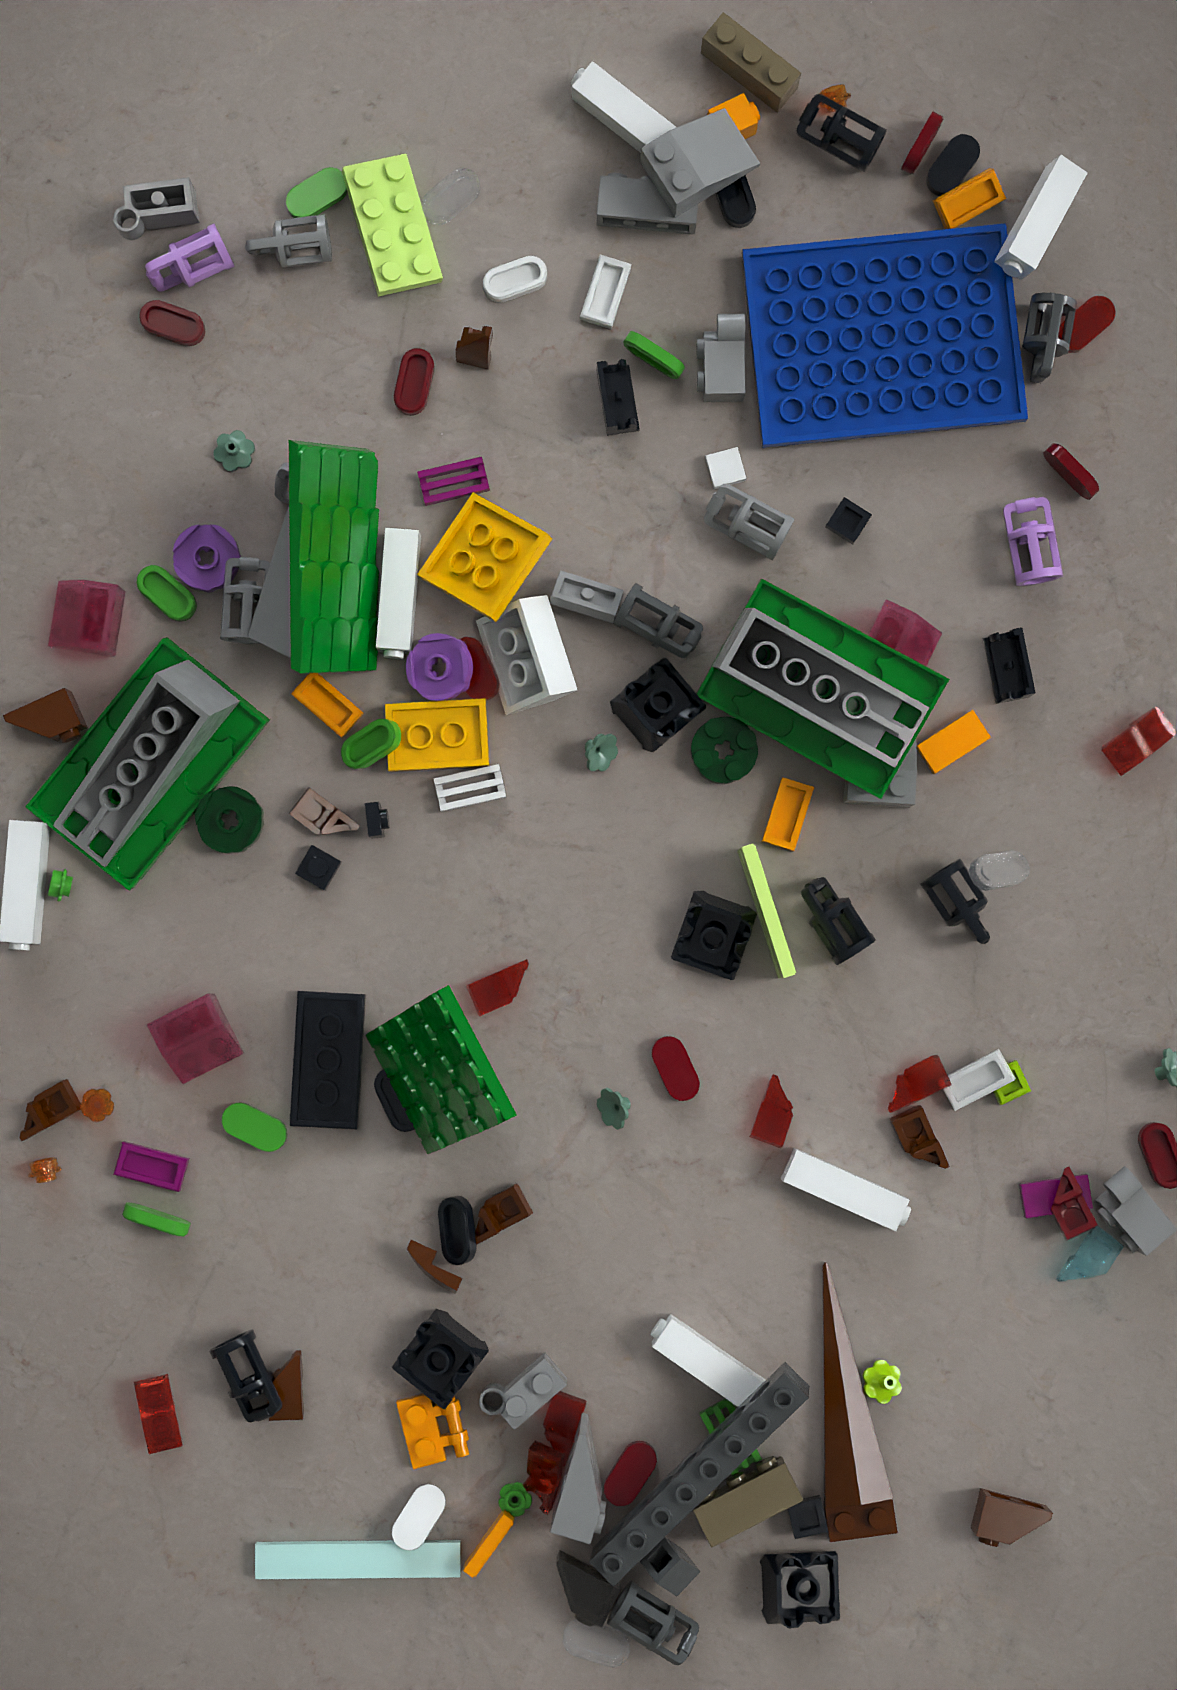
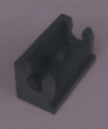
[596,359,640,436]
[983,627,1036,704]

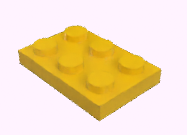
[385,698,489,772]

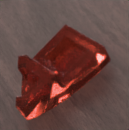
[466,959,529,1017]
[888,1055,952,1113]
[749,1074,793,1148]
[543,1391,587,1467]
[523,1440,565,1515]

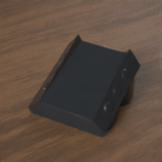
[610,658,706,752]
[671,891,757,980]
[392,1309,489,1409]
[760,1551,840,1629]

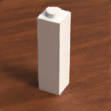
[571,61,677,153]
[994,154,1087,280]
[376,528,421,659]
[0,820,50,950]
[781,1148,911,1231]
[650,1314,766,1407]

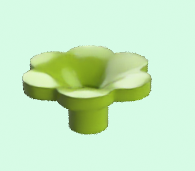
[863,1360,902,1404]

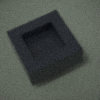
[825,497,872,545]
[365,802,390,839]
[295,845,342,891]
[788,1495,828,1539]

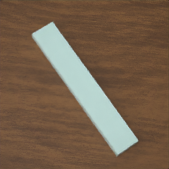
[255,1540,461,1579]

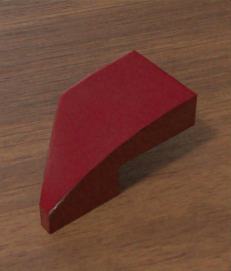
[1051,1166,1098,1241]

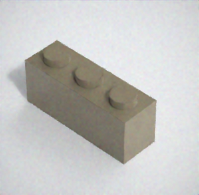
[701,12,801,113]
[693,1456,803,1548]

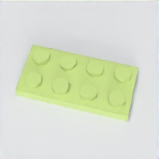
[342,154,443,297]

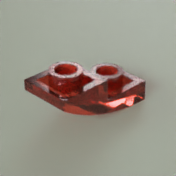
[1101,706,1177,776]
[134,1374,183,1454]

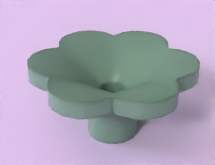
[213,430,255,472]
[585,733,618,771]
[1155,1048,1177,1087]
[597,1088,631,1130]

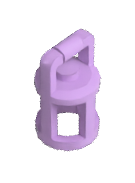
[145,224,235,292]
[1003,497,1063,586]

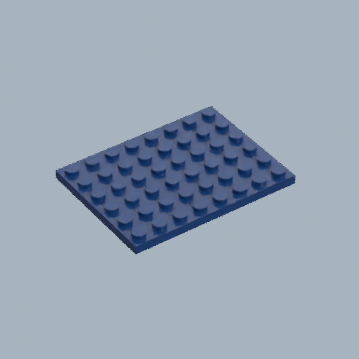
[742,223,1028,448]

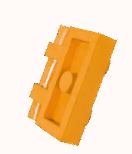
[396,1393,469,1469]

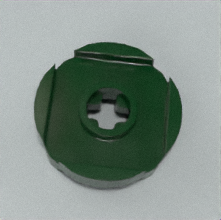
[691,717,758,784]
[195,786,264,854]

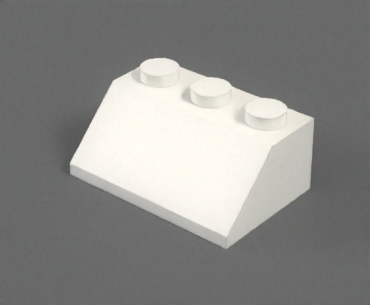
[476,595,577,715]

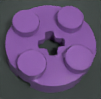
[173,524,241,593]
[406,633,473,701]

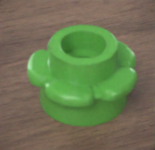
[48,869,73,902]
[498,1482,532,1517]

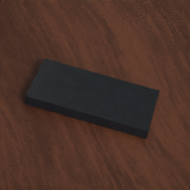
[290,991,366,1130]

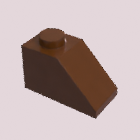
[3,688,88,743]
[971,1488,1053,1547]

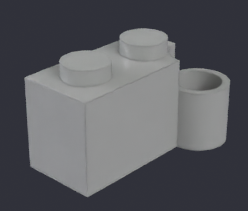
[113,177,200,240]
[696,314,745,402]
[1095,1166,1177,1256]
[479,1352,567,1430]

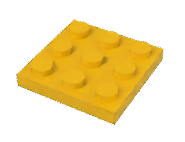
[417,492,552,622]

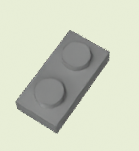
[550,571,624,623]

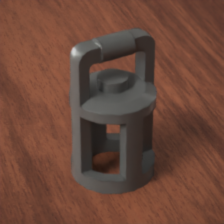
[1022,292,1077,384]
[613,583,703,658]
[607,1581,699,1665]

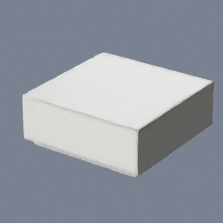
[705,447,746,489]

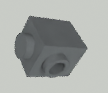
[640,1537,701,1597]

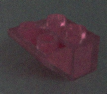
[48,580,126,657]
[867,599,942,667]
[147,993,244,1084]

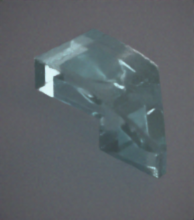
[1056,1226,1124,1282]

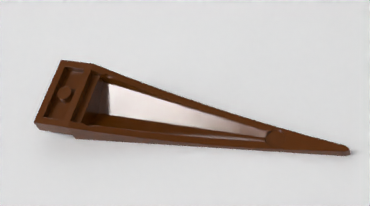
[822,1262,898,1542]

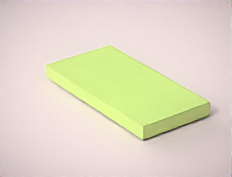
[738,844,796,978]

